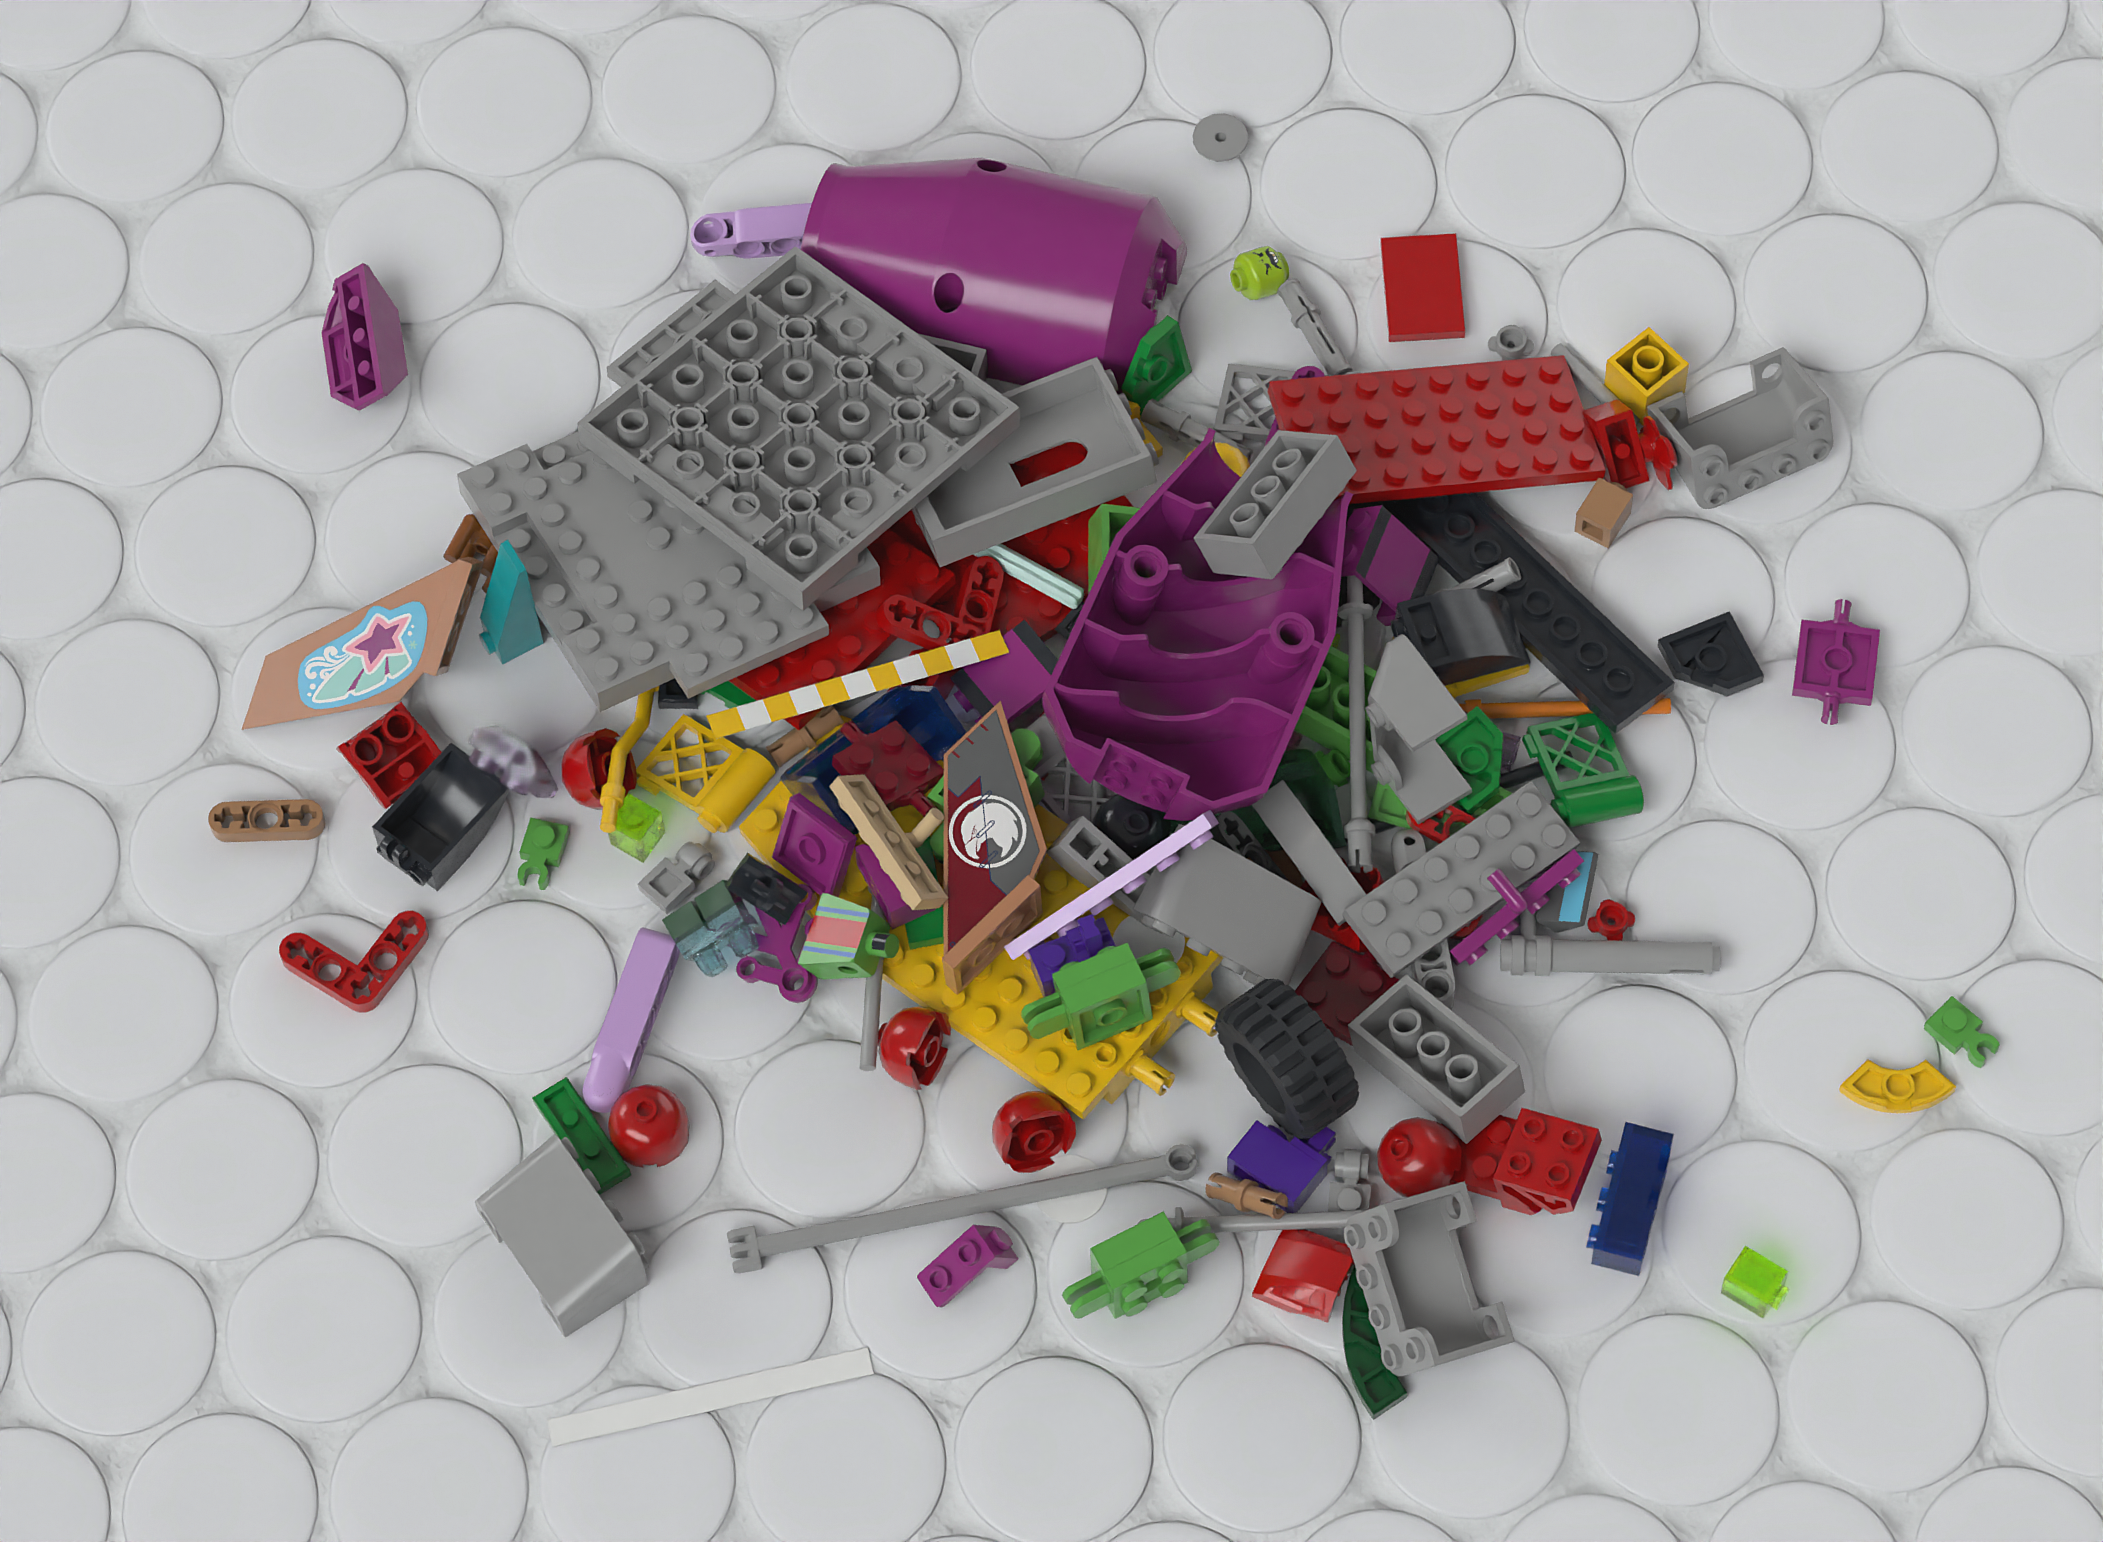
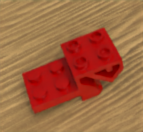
[1441,1108,1602,1215]

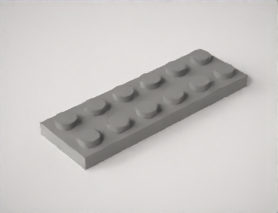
[1342,781,1580,978]

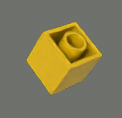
[1604,327,1689,426]

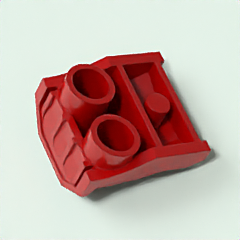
[336,702,442,810]
[1252,1229,1355,1323]

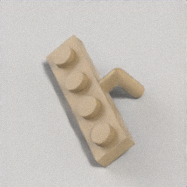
[829,775,948,910]

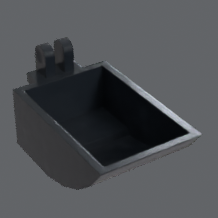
[1385,589,1531,686]
[372,743,510,892]

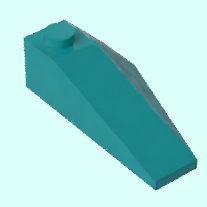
[479,540,544,665]

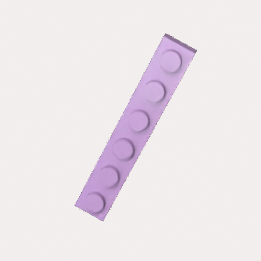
[1004,810,1219,960]

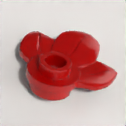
[1638,415,1678,491]

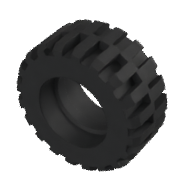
[1215,979,1360,1139]

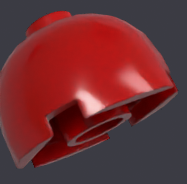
[561,728,637,810]
[877,1006,951,1090]
[608,1084,690,1168]
[992,1091,1076,1173]
[1377,1117,1462,1198]

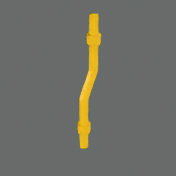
[600,686,659,833]

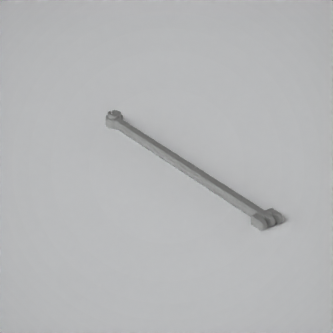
[727,1144,1198,1273]

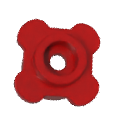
[1587,899,1635,941]

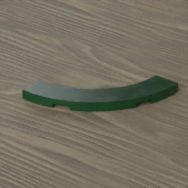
[1342,1265,1407,1420]

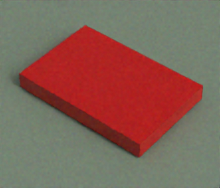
[1380,233,1465,342]

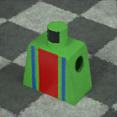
[798,893,899,979]

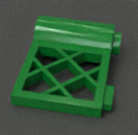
[1522,713,1644,828]

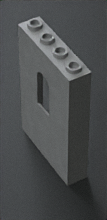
[911,357,1159,567]

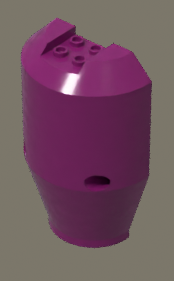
[800,158,1187,394]
[1043,428,1353,821]

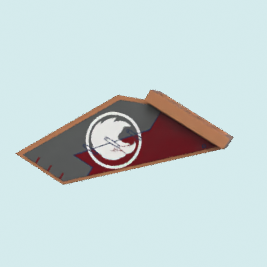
[942,701,1047,995]

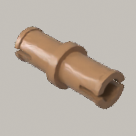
[765,705,844,768]
[1205,1172,1288,1219]

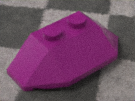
[321,263,408,411]

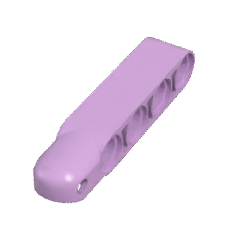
[690,203,812,259]
[582,927,681,1113]

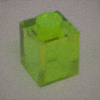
[608,793,665,863]
[1721,1246,1790,1319]

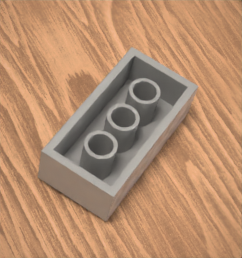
[1194,430,1357,579]
[1348,974,1525,1144]

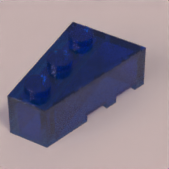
[1586,1122,1674,1276]

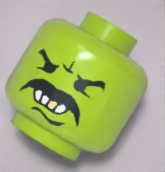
[1230,246,1289,300]

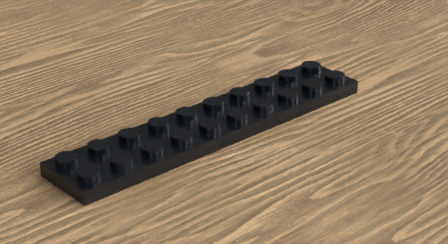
[1381,492,1675,734]

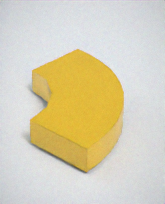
[1839,1059,1956,1113]

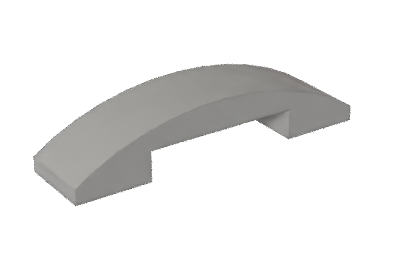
[1252,780,1366,926]

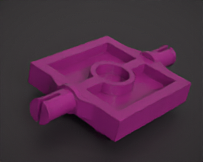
[1792,599,1880,725]

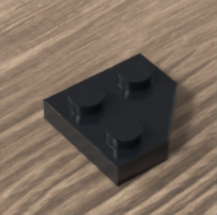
[1658,611,1764,696]

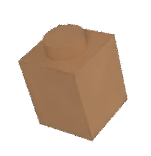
[1574,478,1633,549]

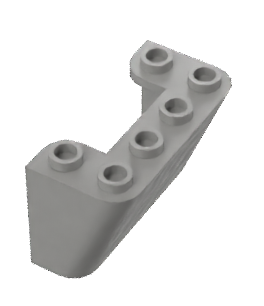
[1647,347,1833,509]
[1133,824,1322,985]
[475,1134,649,1337]
[1344,1181,1515,1376]

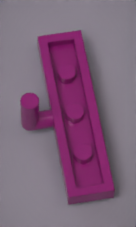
[1449,849,1584,966]

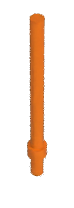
[1459,698,1671,719]

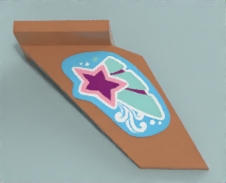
[242,557,484,730]

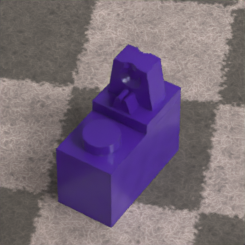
[1028,914,1116,998]
[1227,1120,1336,1213]

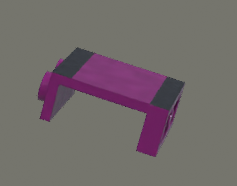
[1341,505,1440,626]
[950,620,1058,724]

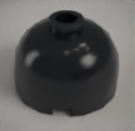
[1091,794,1170,860]

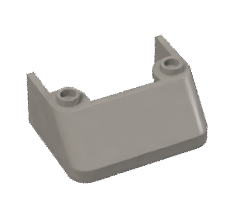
[1365,634,1472,824]

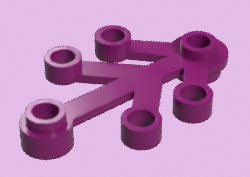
[721,884,818,1003]

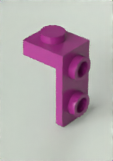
[917,1225,1019,1307]

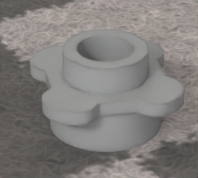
[1488,325,1534,361]

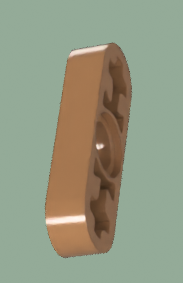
[208,799,325,842]

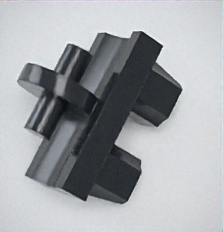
[725,853,808,925]

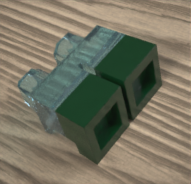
[662,880,759,977]

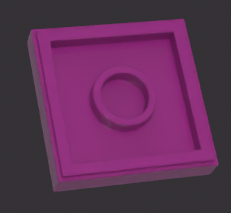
[772,793,857,898]

